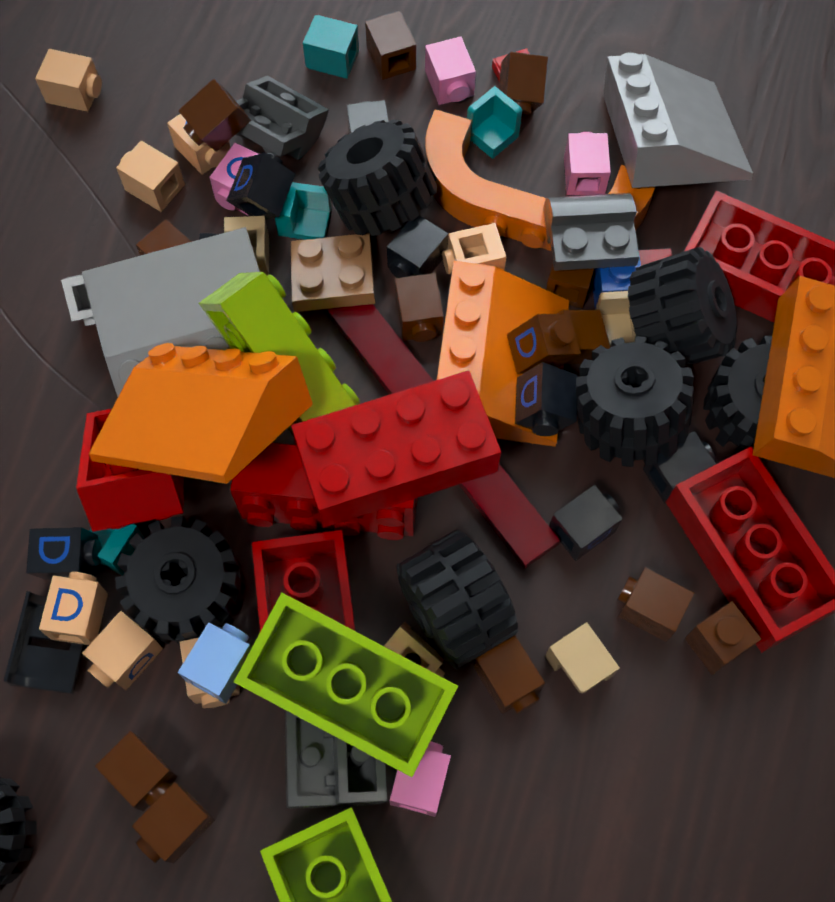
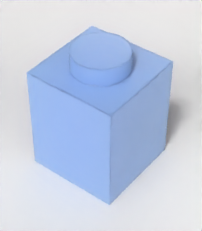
[177,622,251,704]

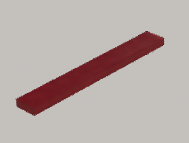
[328,304,560,569]

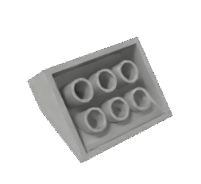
[603,53,753,188]
[82,227,260,397]

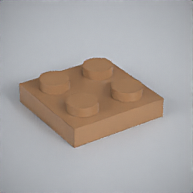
[291,233,375,312]

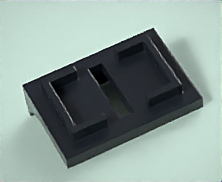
[4,591,85,694]

